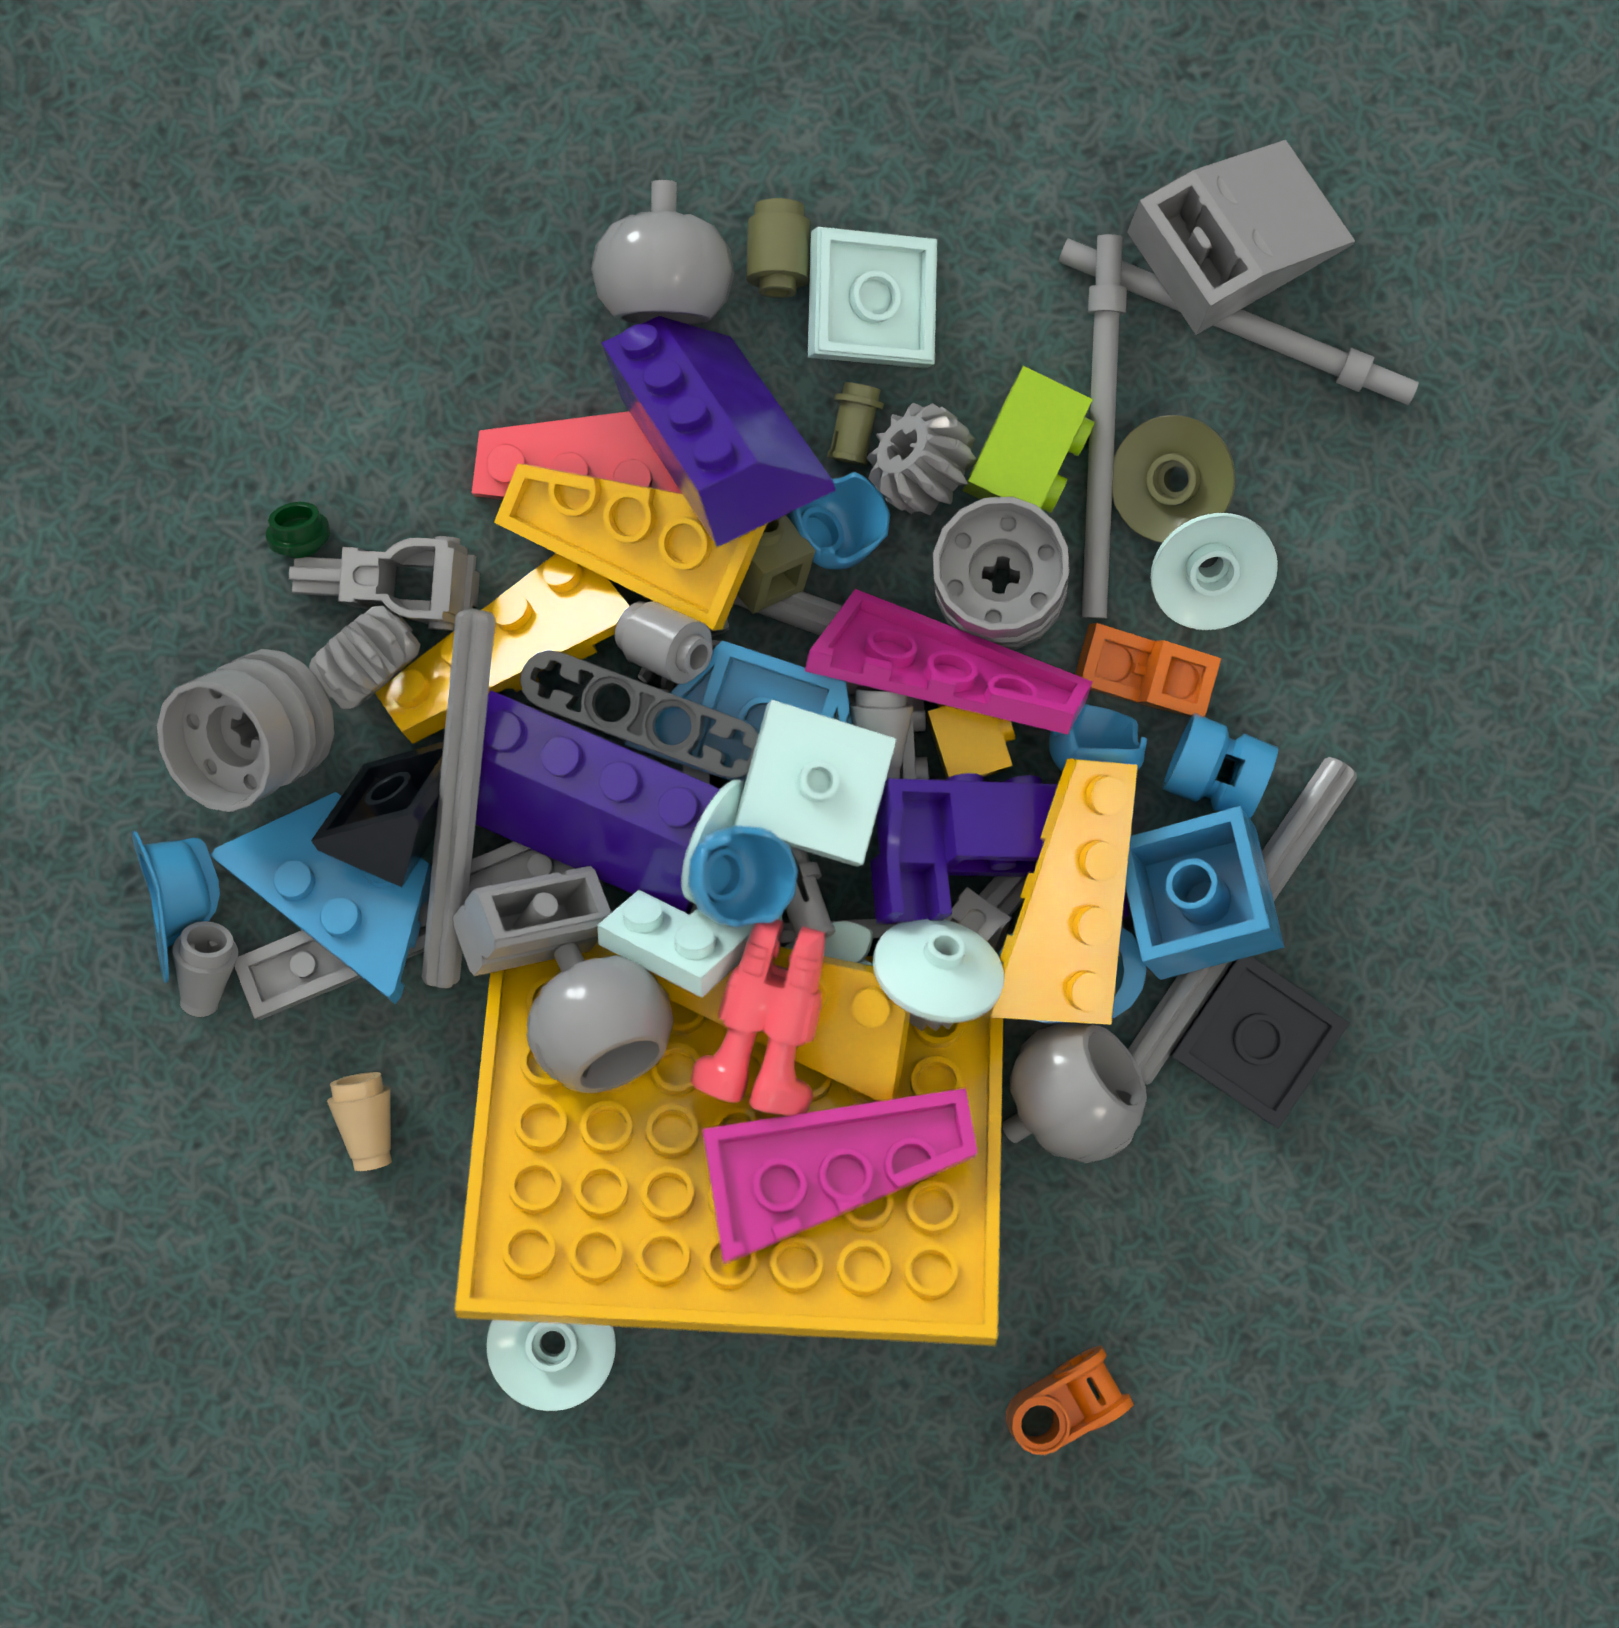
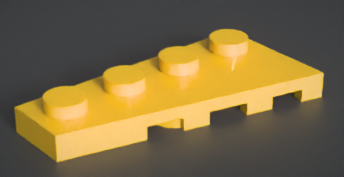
[494,464,767,630]
[375,553,629,744]
[983,758,1138,1025]
[653,947,910,1102]

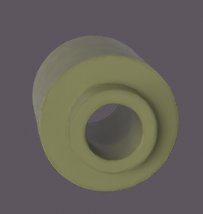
[746,198,811,298]

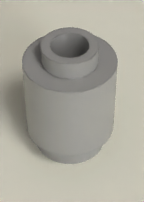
[615,601,713,684]

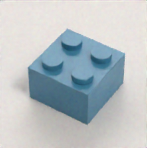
[1125,806,1285,980]

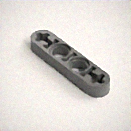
[520,650,759,779]

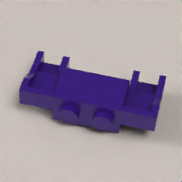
[870,773,1129,924]

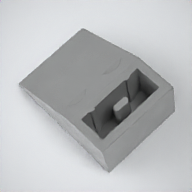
[1127,140,1355,335]

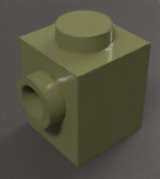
[737,515,816,614]

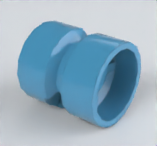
[1162,713,1278,818]

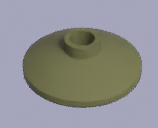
[1112,415,1236,543]

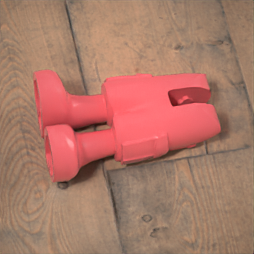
[690,919,825,1115]

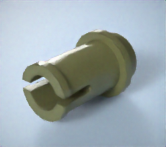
[827,382,884,466]

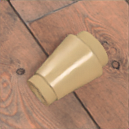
[327,1072,392,1171]

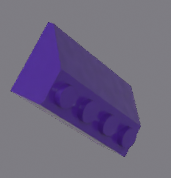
[601,316,836,547]
[475,690,720,914]

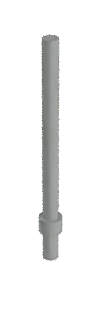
[1082,234,1127,618]
[1058,238,1419,406]

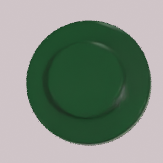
[266,502,331,559]

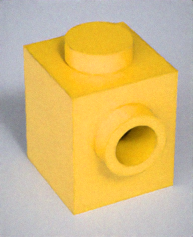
[926,703,1015,779]

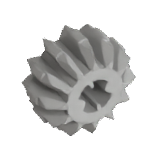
[867,403,977,515]
[309,606,421,709]

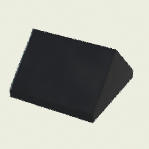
[311,742,444,887]

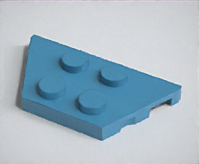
[625,640,853,782]
[210,792,432,1004]

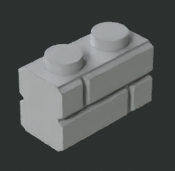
[453,866,611,976]

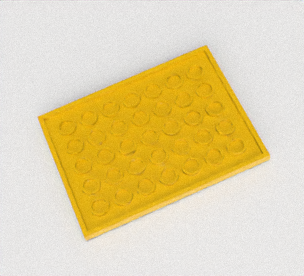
[455,942,1003,1346]

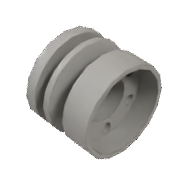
[933,497,1069,650]
[157,649,335,812]

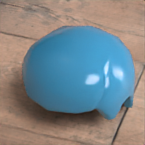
[786,472,891,570]
[1049,704,1147,772]
[688,825,798,928]

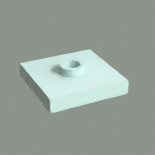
[808,227,937,368]
[733,700,896,867]

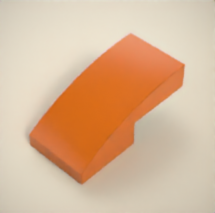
[1075,623,1221,717]

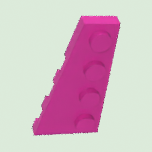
[805,589,1093,735]
[703,1088,978,1265]

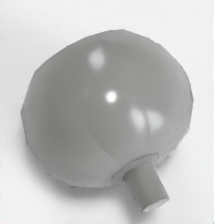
[591,180,734,325]
[527,943,674,1093]
[1002,1022,1147,1163]

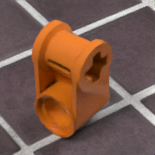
[1006,1346,1134,1455]

